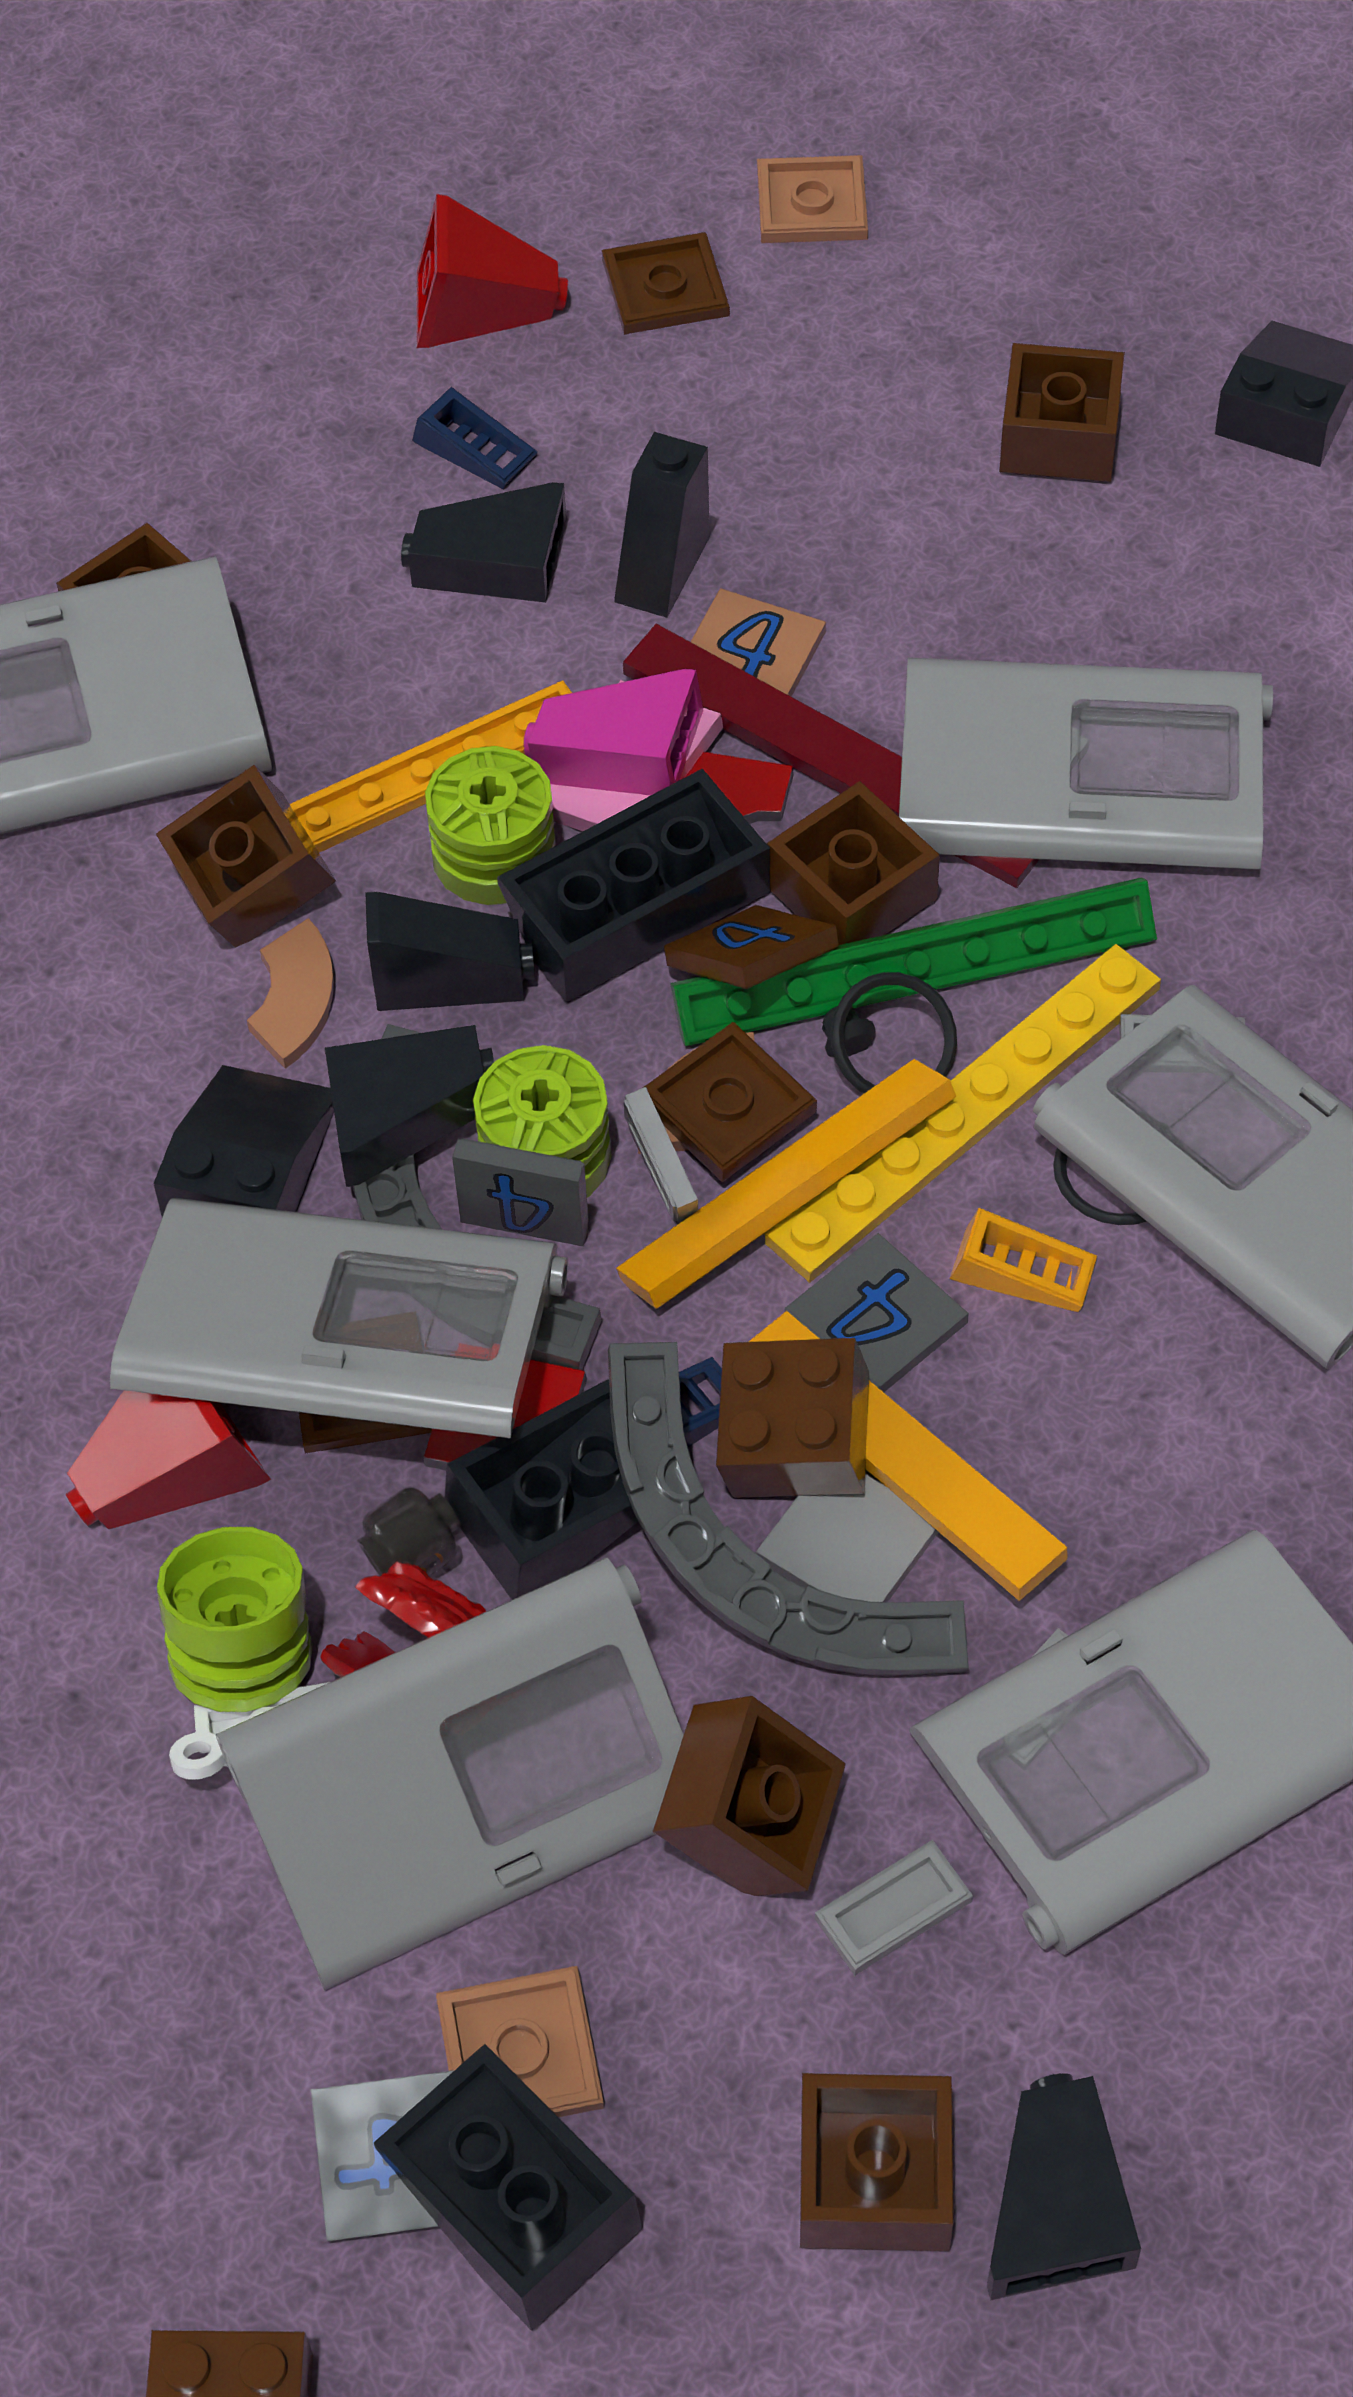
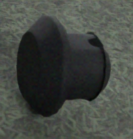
[822,1006,876,1057]

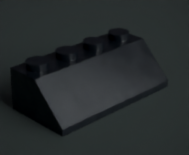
[497,769,770,1003]

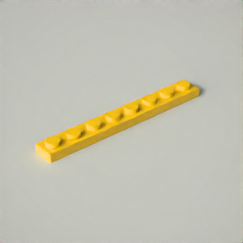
[765,944,1161,1283]

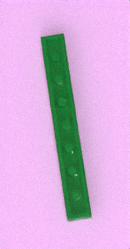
[670,877,1157,1046]

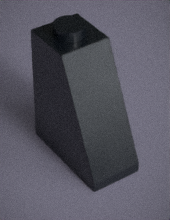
[614,432,710,618]
[401,482,566,603]
[365,892,535,1011]
[325,1025,494,1187]
[987,2073,1141,2300]

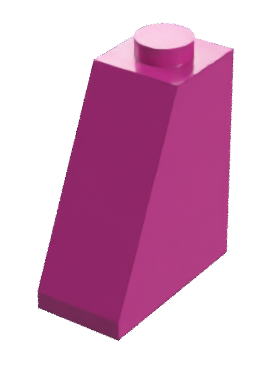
[524,669,704,796]

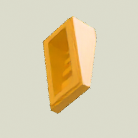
[949,1208,1097,1312]

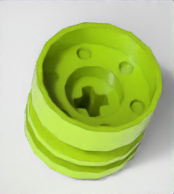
[425,746,556,905]
[473,1045,611,1198]
[157,1527,312,1712]

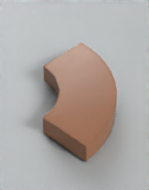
[247,918,334,1069]

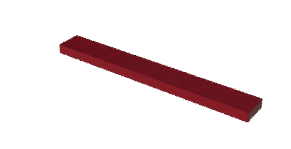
[623,623,1040,888]

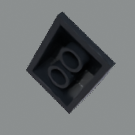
[1215,320,1353,467]
[153,1065,334,1217]
[444,1379,638,1600]
[373,2044,642,2331]

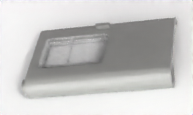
[0,556,272,835]
[899,657,1273,869]
[1033,985,1353,1370]
[110,1198,568,1438]
[909,1530,1353,1955]
[216,1558,684,1991]

